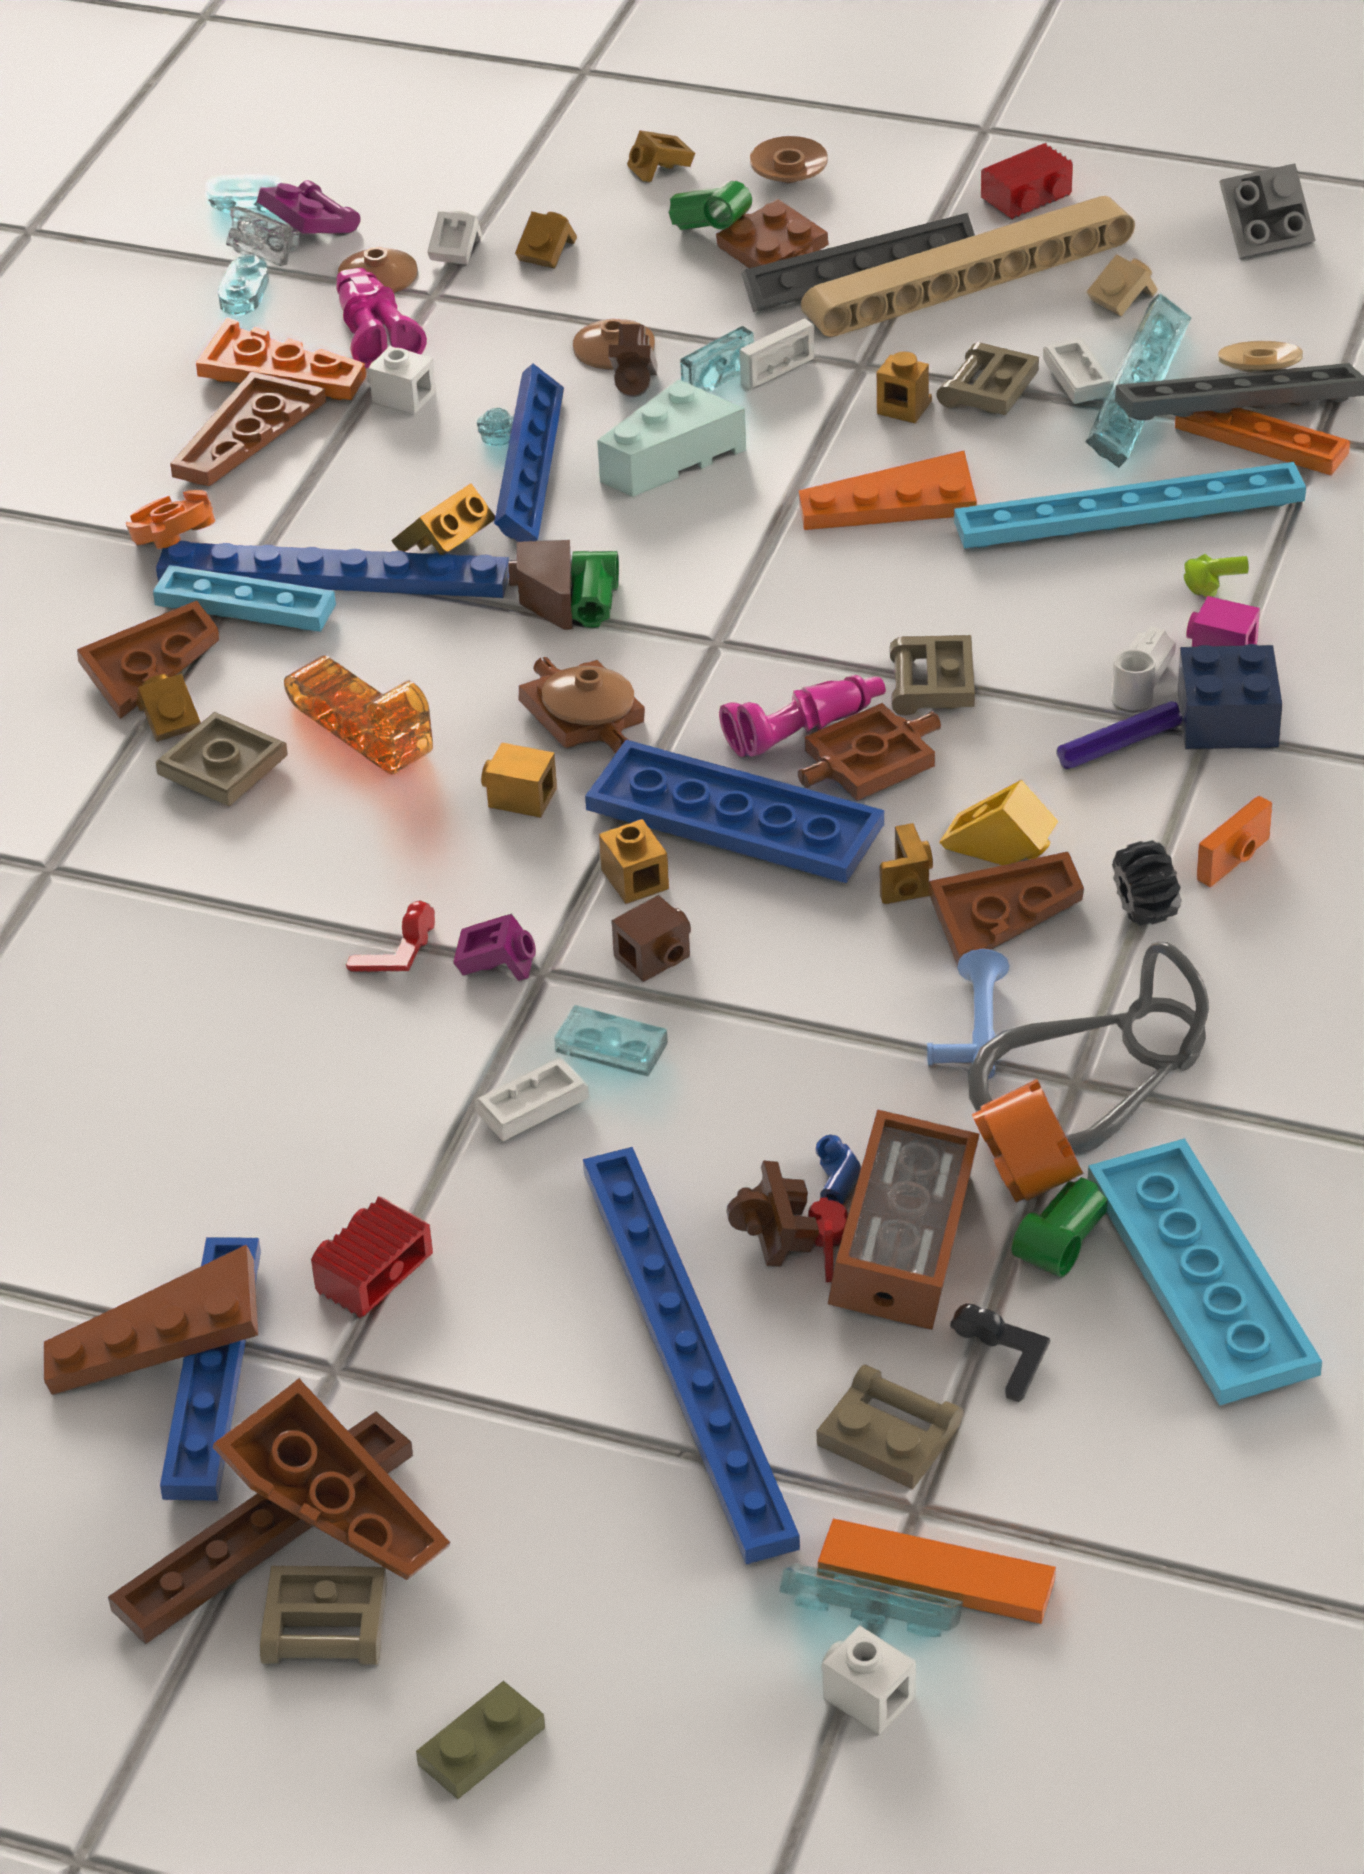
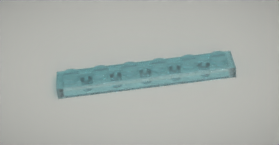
[1085,293,1192,468]

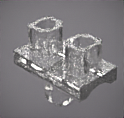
[226,205,300,266]

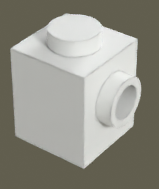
[367,346,436,414]
[821,1625,916,1735]

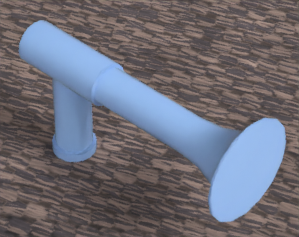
[927,949,1010,1079]

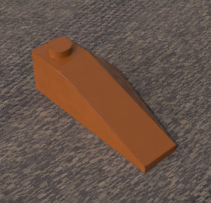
[213,1378,451,1580]

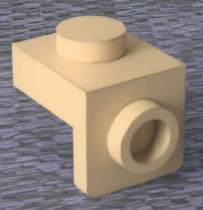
[1087,254,1158,316]

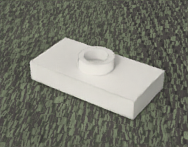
[740,318,814,390]
[1043,338,1114,404]
[474,1057,589,1142]

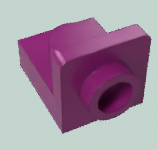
[453,913,536,981]

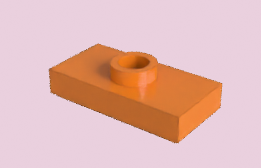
[1197,796,1272,887]

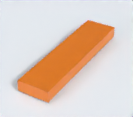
[1175,408,1350,476]
[817,1518,1056,1624]

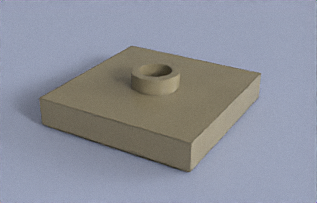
[155,711,288,806]

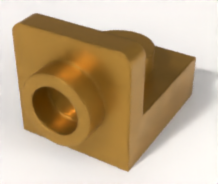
[627,130,696,182]

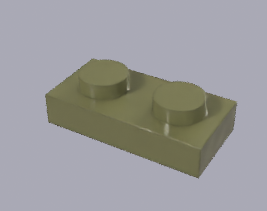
[416,1680,545,1799]

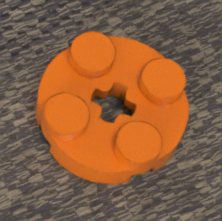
[126,490,215,549]

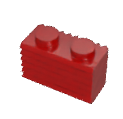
[981,143,1073,220]
[311,1196,433,1318]

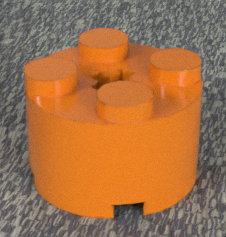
[972,1079,1084,1203]

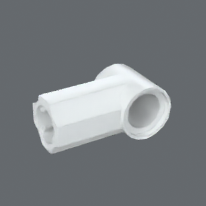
[1111,626,1176,711]

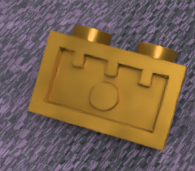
[391,483,495,555]

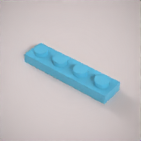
[153,565,336,632]

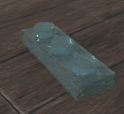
[779,1563,963,1637]

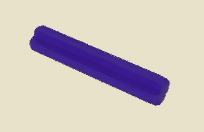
[1056,701,1183,769]

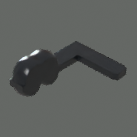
[950,1303,1050,1402]

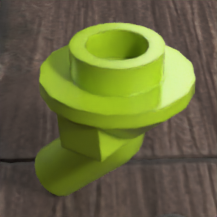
[1183,553,1249,597]

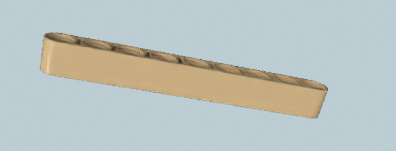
[801,196,1135,337]

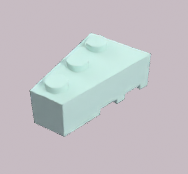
[597,379,746,497]

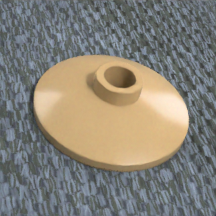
[1218,341,1303,372]

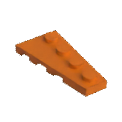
[196,318,366,400]
[799,450,977,530]

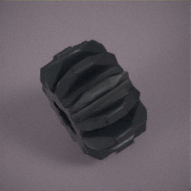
[1112,840,1182,926]

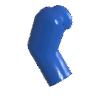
[815,1134,861,1205]

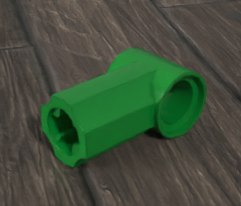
[668,181,753,230]
[571,551,619,628]
[1011,1177,1108,1278]

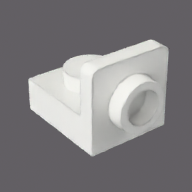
[427,210,483,265]

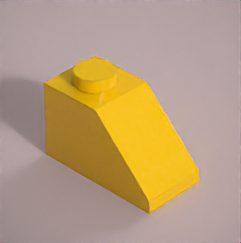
[939,780,1058,865]

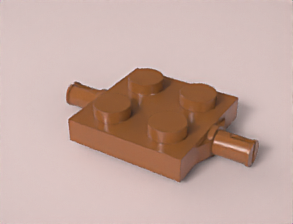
[716,199,829,268]
[518,657,645,754]
[798,703,941,801]

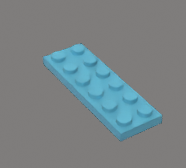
[1087,1138,1322,1406]

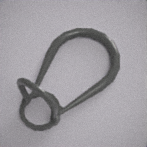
[968,942,1209,1154]

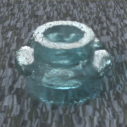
[476,408,514,446]

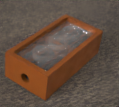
[827,1109,980,1330]

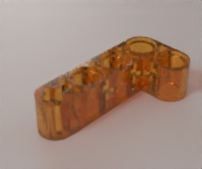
[284,655,433,775]

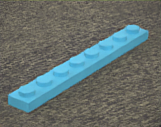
[954,462,1306,549]

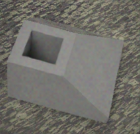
[1219,163,1316,259]

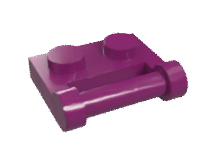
[257,180,361,234]

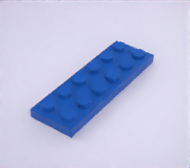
[585,740,884,883]

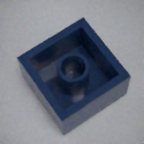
[1178,644,1282,749]

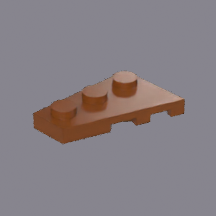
[77,600,219,719]
[928,851,1084,965]

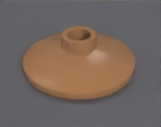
[750,136,828,183]
[338,247,418,293]
[573,318,655,370]
[542,666,634,725]

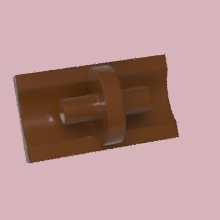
[608,324,658,398]
[726,1160,819,1267]

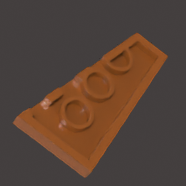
[170,372,326,486]
[44,1245,258,1395]

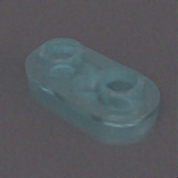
[205,175,283,212]
[218,255,269,315]

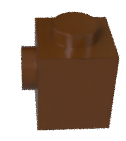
[611,895,691,982]

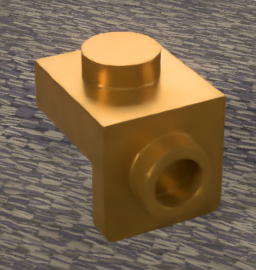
[515,211,577,269]
[136,673,201,742]
[879,823,933,904]

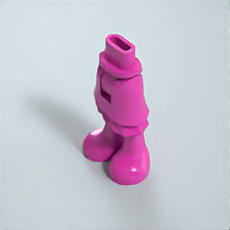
[336,268,427,368]
[719,675,886,757]

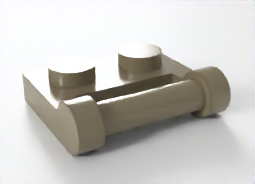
[936,342,1039,415]
[889,635,975,716]
[816,1364,963,1489]
[260,1566,387,1665]

